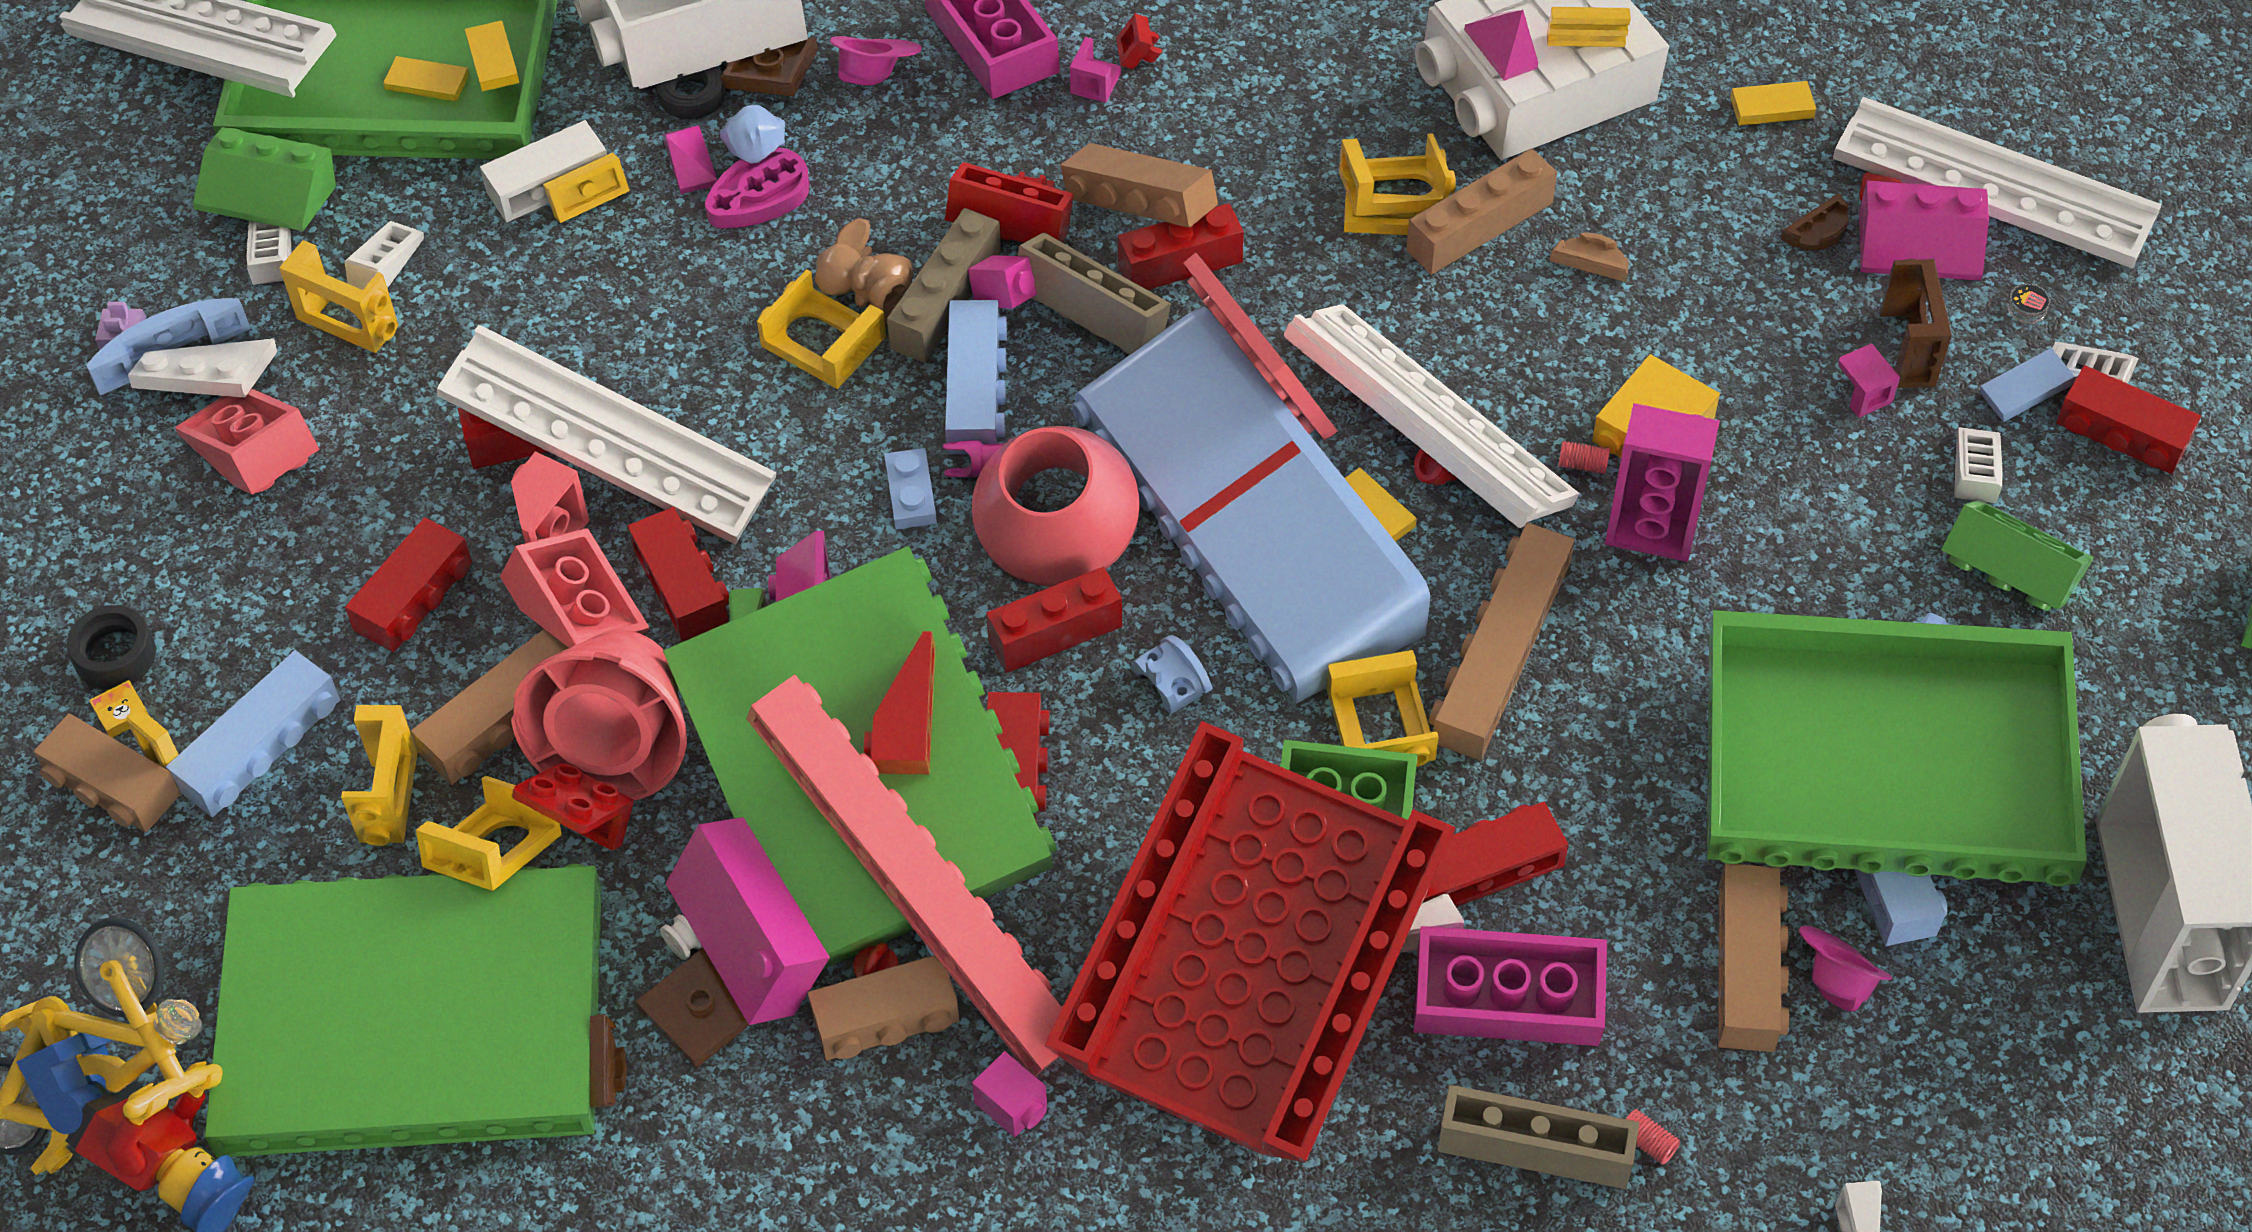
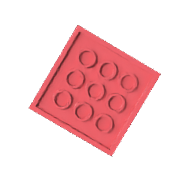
[1184,253,1338,440]

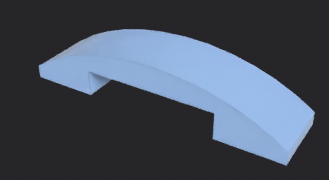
[86,298,251,396]

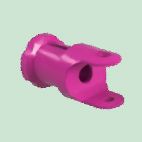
[943,439,1011,477]

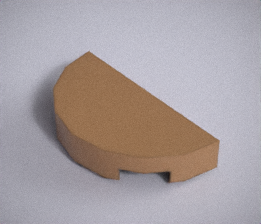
[1550,232,1629,282]

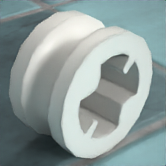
[660,914,703,961]

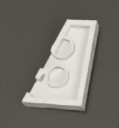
[128,339,277,398]

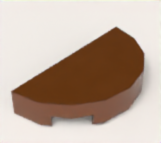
[1780,193,1849,250]
[590,1014,627,1108]

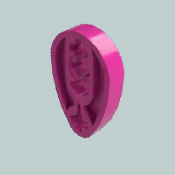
[705,147,810,229]

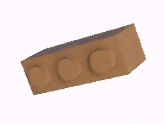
[33,713,181,833]
[807,955,959,1061]

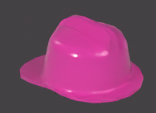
[830,36,921,85]
[1799,926,1892,1012]

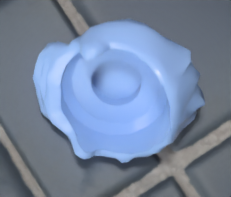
[720,105,785,164]

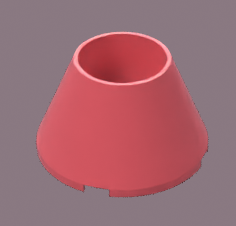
[972,426,1140,587]
[511,630,687,801]

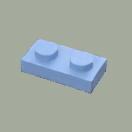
[884,448,937,530]

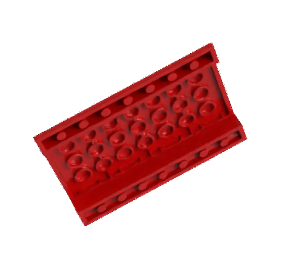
[1045,721,1455,1163]

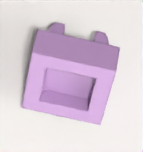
[95,302,146,350]

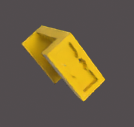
[1339,134,1456,216]
[279,240,399,353]
[757,269,886,389]
[1326,650,1439,767]
[341,705,418,846]
[416,776,561,891]

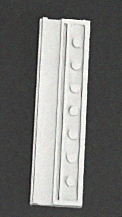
[59,0,337,98]
[1833,97,2161,269]
[1284,304,1580,528]
[437,325,776,545]

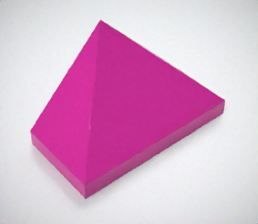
[1464,9,1538,80]
[662,125,718,194]

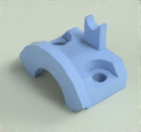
[1131,635,1213,715]

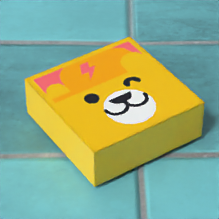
[89,680,149,738]

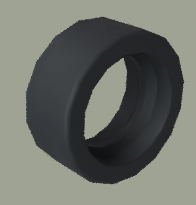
[66,605,157,689]

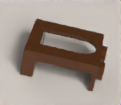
[1879,259,1952,388]

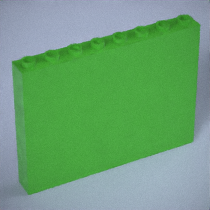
[213,0,558,159]
[663,546,1057,970]
[1707,610,2087,886]
[205,864,602,1158]

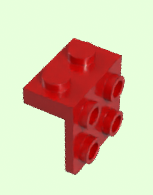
[512,762,634,851]

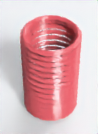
[1558,441,1610,474]
[1626,1109,1680,1165]

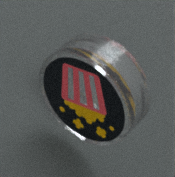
[2007,283,2051,323]

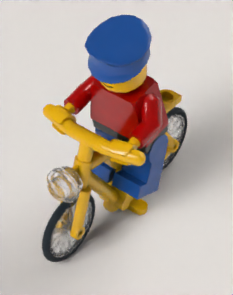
[0,917,255,1232]

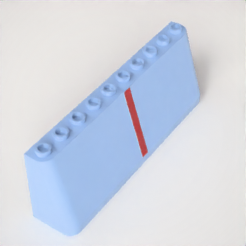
[1072,306,1430,704]

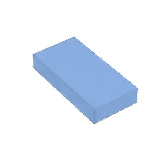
[1980,348,2075,422]

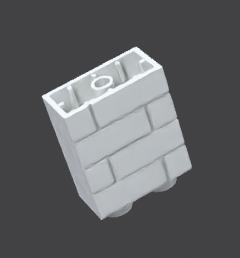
[573,0,808,89]
[1415,0,1669,160]
[2095,714,2252,1013]

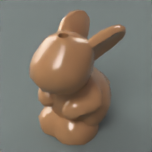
[814,218,914,324]

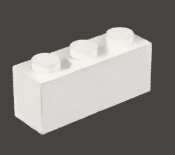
[480,120,607,223]

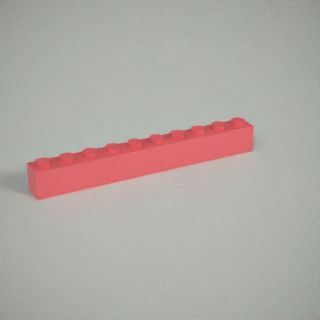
[746,674,1064,1076]

